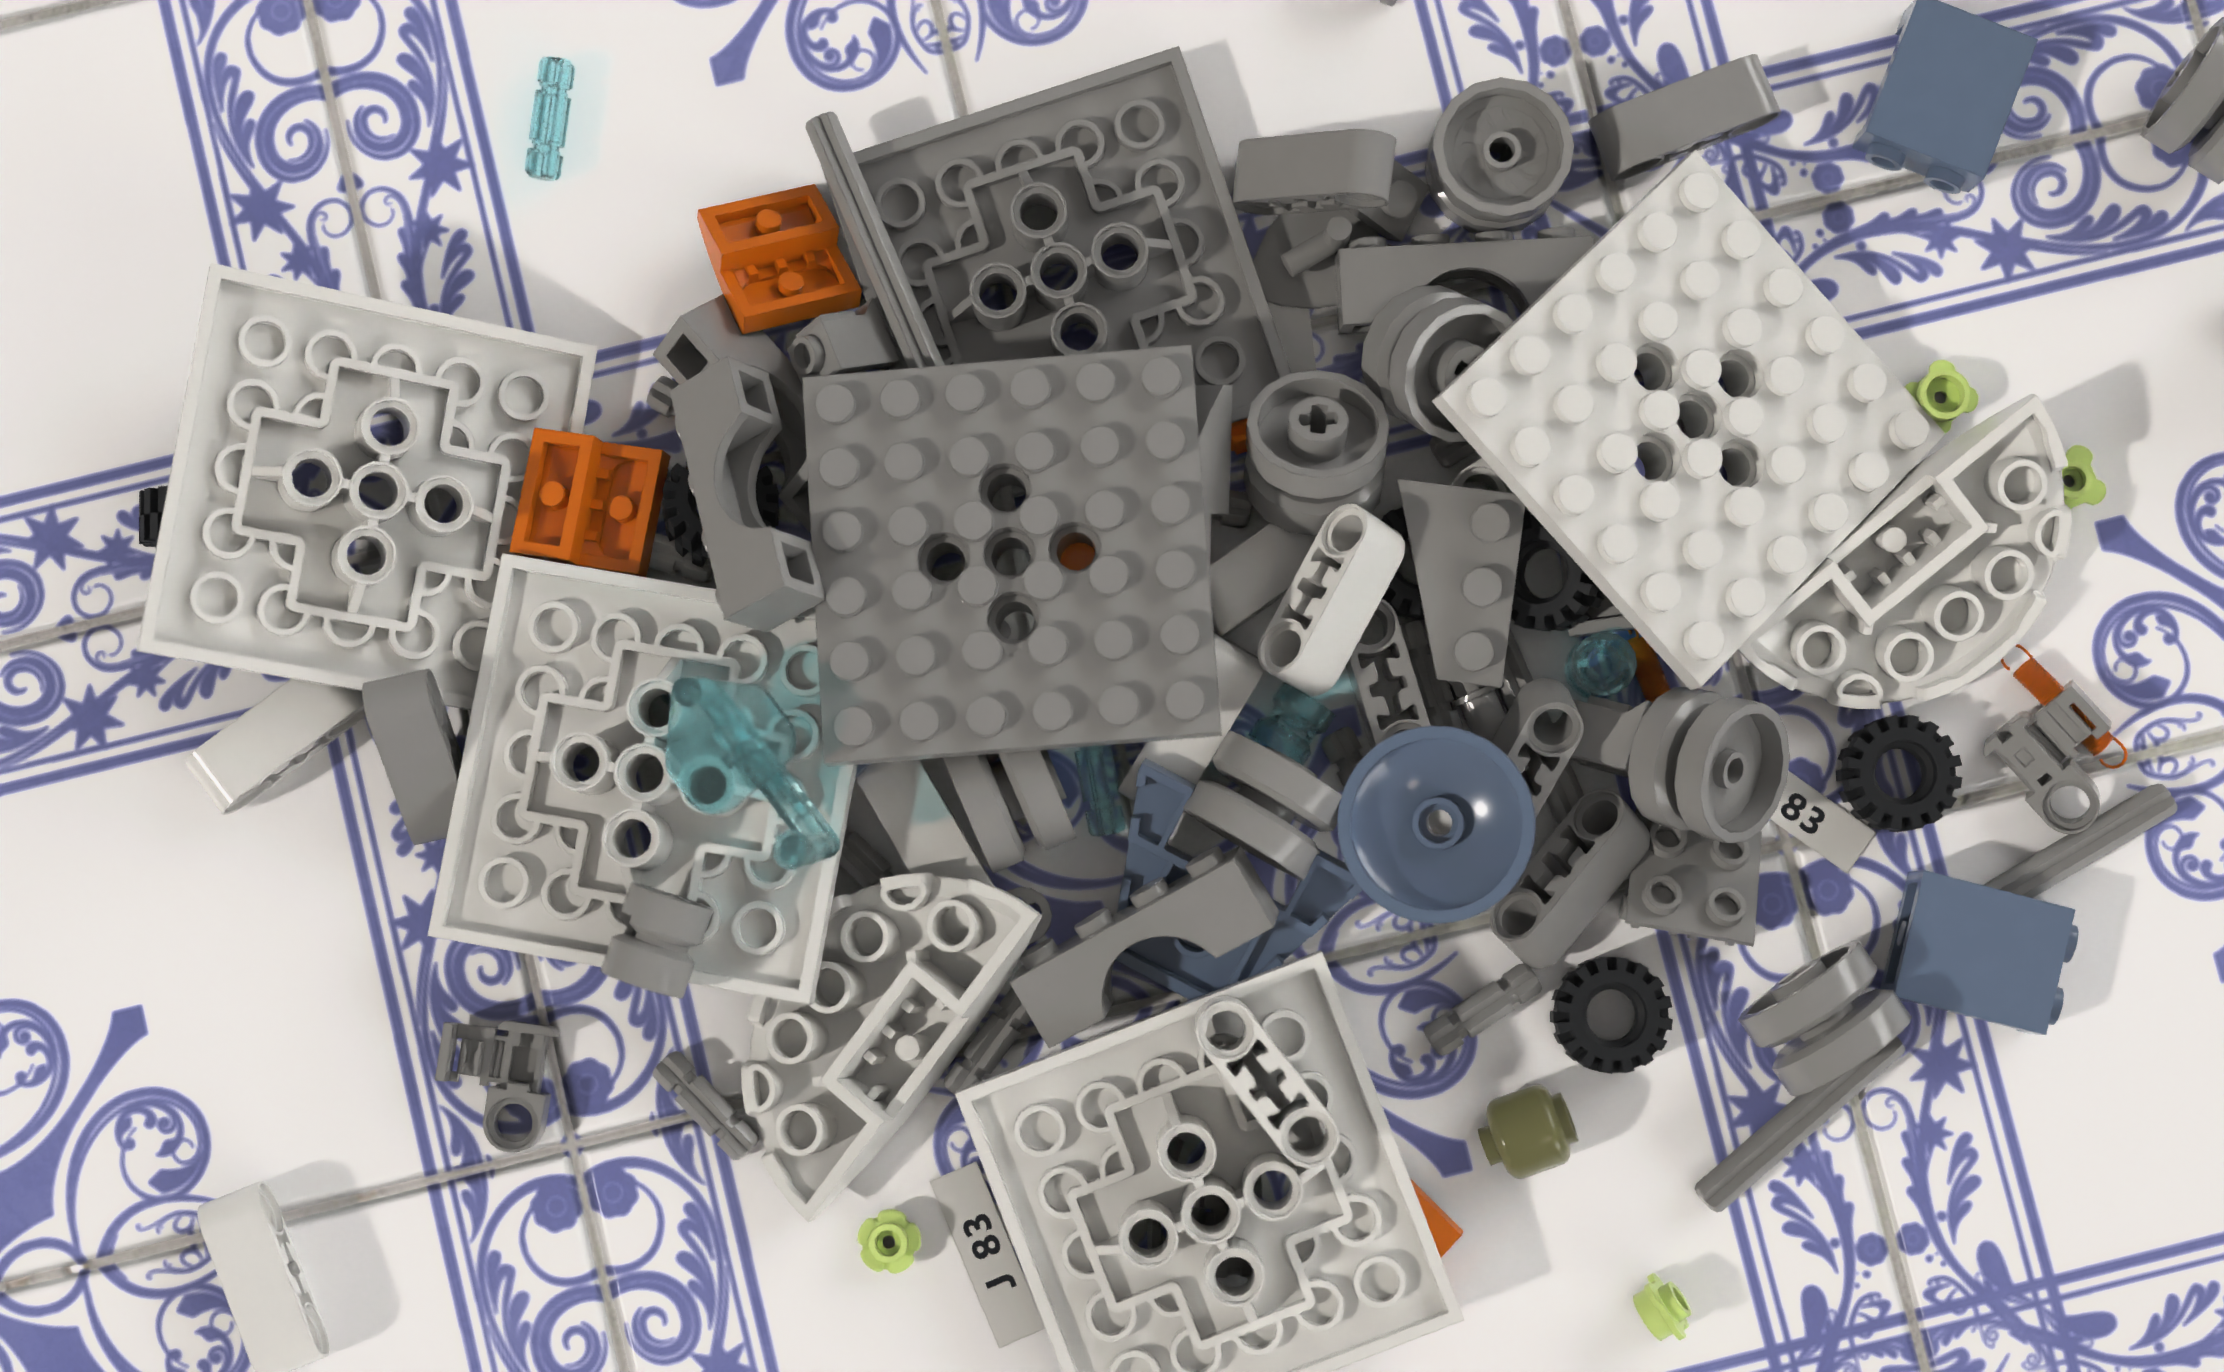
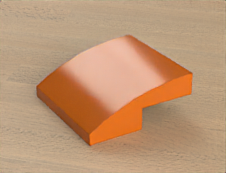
[697,184,862,335]
[509,427,671,577]

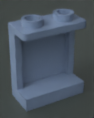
[1852,0,2038,194]
[1880,870,2079,1036]

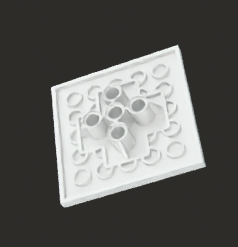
[1432,150,1946,690]
[137,263,598,710]
[427,553,858,1005]
[955,950,1465,1372]

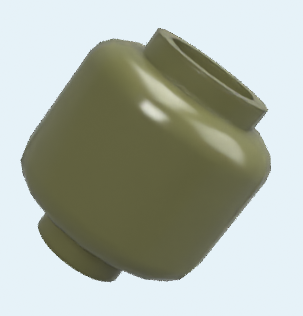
[1478,1084,1579,1179]

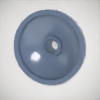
[1337,726,1536,924]

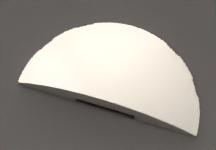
[1738,393,2072,709]
[741,873,1042,1222]

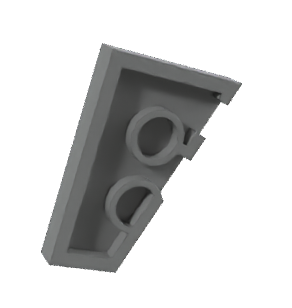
[1397,479,1525,688]

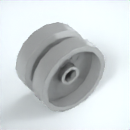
[2140,17,2224,184]
[1424,77,1574,233]
[1361,285,1513,442]
[1244,370,1390,536]
[1628,687,1790,843]
[1183,730,1342,881]
[943,750,1077,873]
[1738,941,1912,1097]

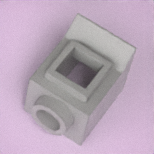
[787,297,899,387]
[1571,695,1653,778]

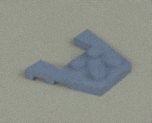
[1115,758,1363,1000]

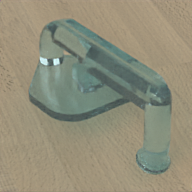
[665,675,840,870]

